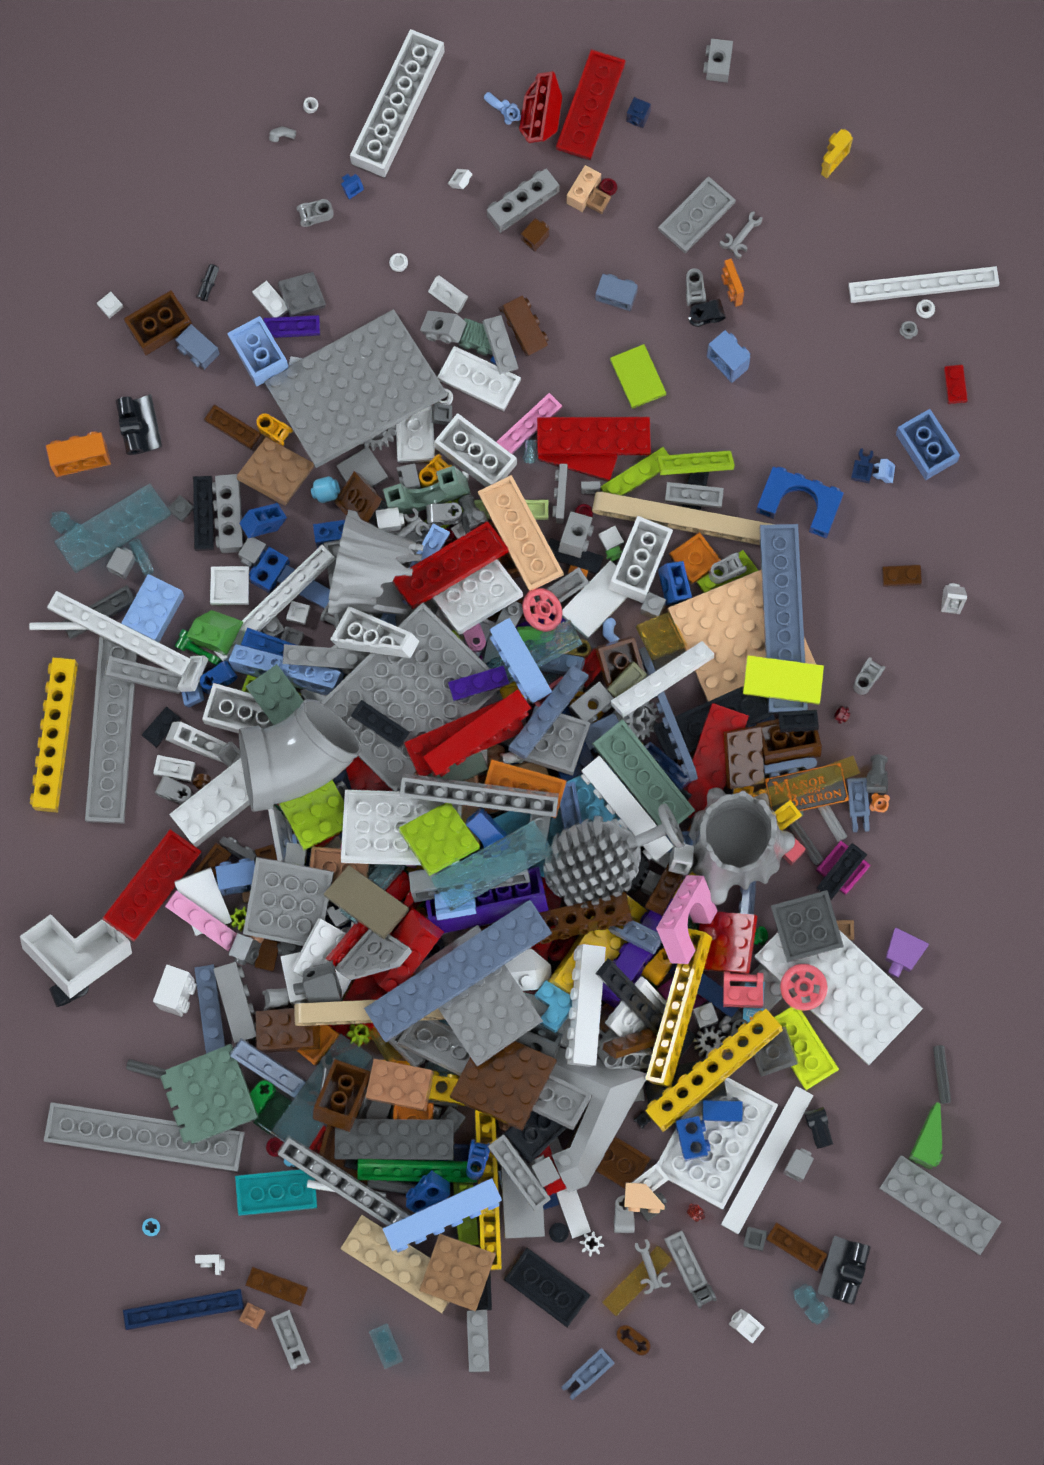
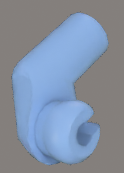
[484,92,511,111]
[602,618,620,642]

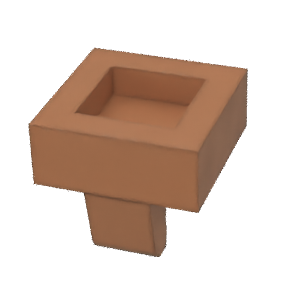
[239,1303,266,1329]

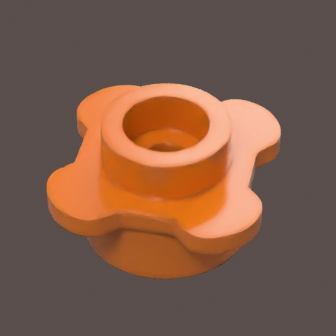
[869,793,890,812]

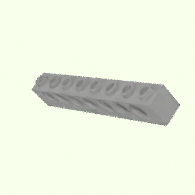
[400,773,559,817]
[278,1135,412,1226]

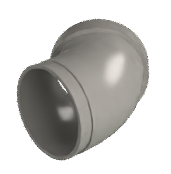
[239,699,362,812]

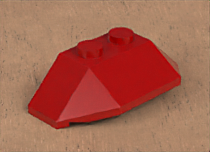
[519,71,562,143]

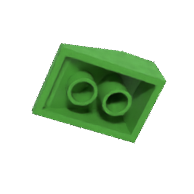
[908,1102,943,1170]

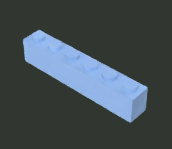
[383,1178,502,1252]

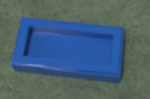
[703,1101,743,1122]

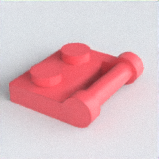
[723,971,763,1008]

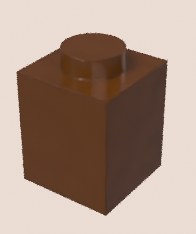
[521,218,549,252]

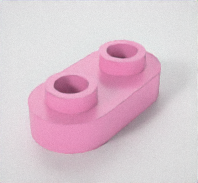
[462,623,486,653]

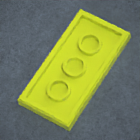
[743,656,824,704]
[774,1007,839,1091]

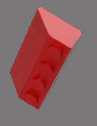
[372,908,444,992]

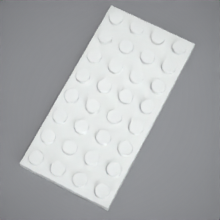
[754,930,923,1066]

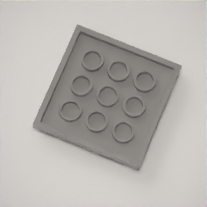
[243,857,334,946]

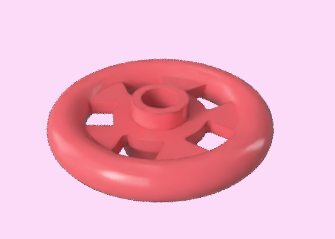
[522,588,562,632]
[780,964,828,1011]

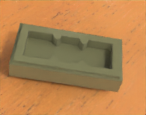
[607,661,647,698]

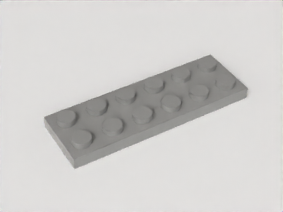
[879,1155,1001,1256]

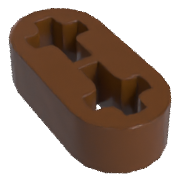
[616,1325,650,1356]

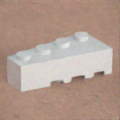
[330,606,419,658]

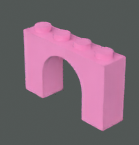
[656,875,717,964]

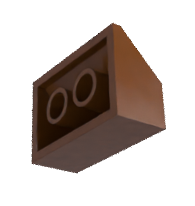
[756,719,822,766]

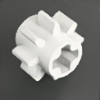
[580,1231,604,1257]

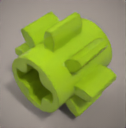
[230,907,247,932]
[346,1023,372,1047]

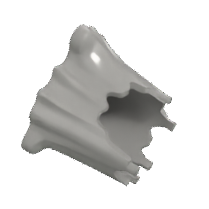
[327,510,424,615]
[689,788,795,905]

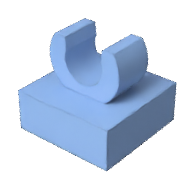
[872,459,895,483]

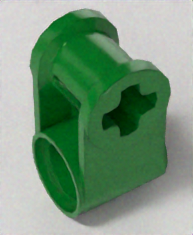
[250,1080,276,1117]

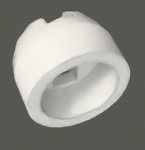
[303,97,318,114]

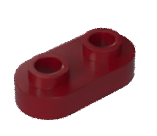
[548,935,577,961]

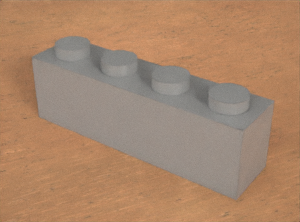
[213,962,256,1045]

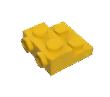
[821,129,853,179]

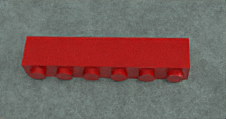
[421,689,531,777]

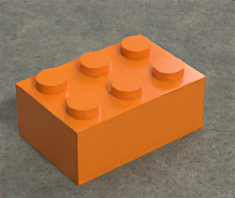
[46,431,111,477]

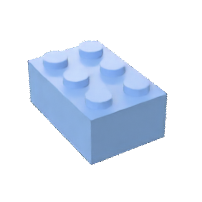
[121,574,184,643]

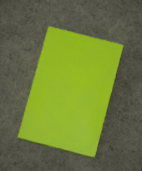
[610,344,666,409]

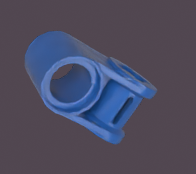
[200,661,238,694]
[466,1139,491,1180]

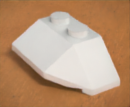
[505,948,552,991]

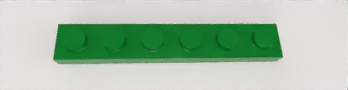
[358,1159,477,1183]

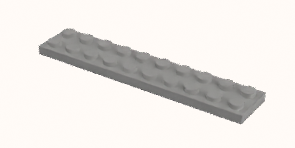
[85,636,137,824]
[397,1020,591,1130]
[44,1102,245,1172]

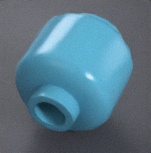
[311,476,340,503]

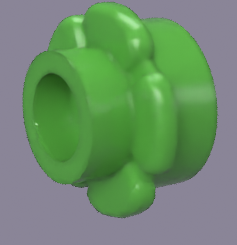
[606,546,623,562]

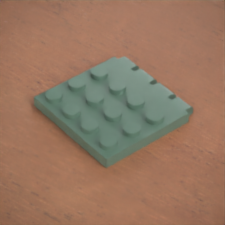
[160,1044,259,1144]

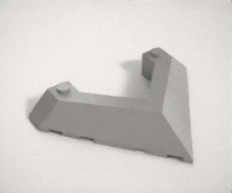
[551,1048,647,1193]

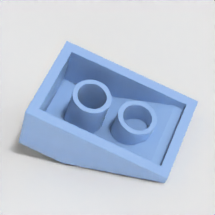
[227,316,289,387]

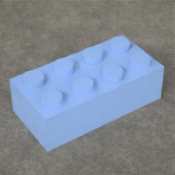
[489,618,552,704]

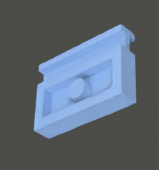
[434,888,476,921]

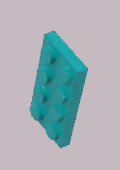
[235,1169,318,1216]

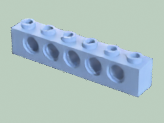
[228,644,344,695]

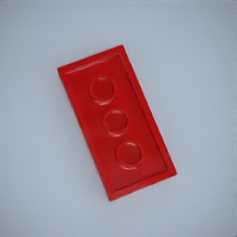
[538,455,618,482]

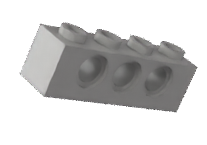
[487,168,559,233]
[212,474,244,553]

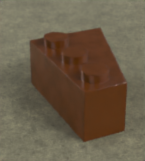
[498,295,549,356]

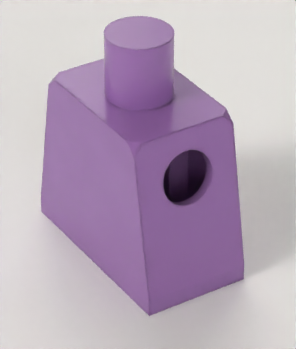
[885,928,929,978]

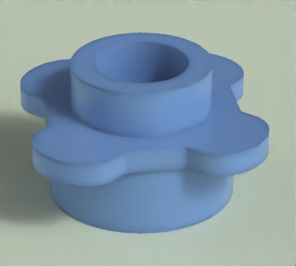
[501,103,521,125]

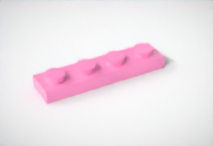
[496,393,562,454]
[165,891,237,951]

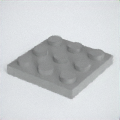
[517,706,590,775]

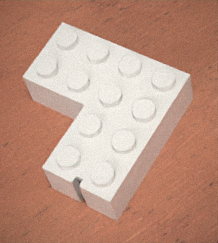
[20,914,132,998]

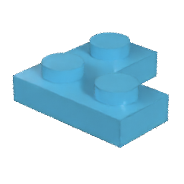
[534,980,572,1033]

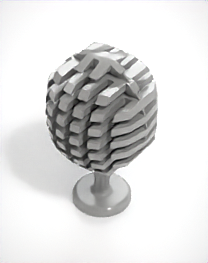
[544,803,685,908]

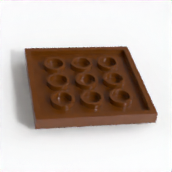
[450,1041,557,1131]

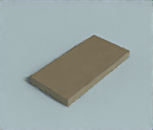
[324,865,409,939]

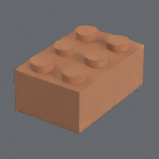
[366,1059,434,1111]

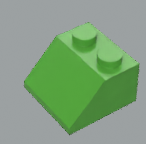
[187,610,243,656]

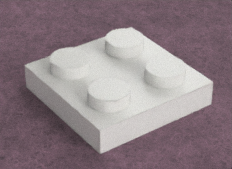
[210,566,249,605]

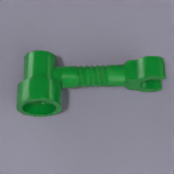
[175,629,222,666]

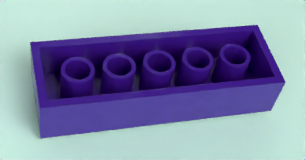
[426,867,548,934]
[601,898,673,1009]

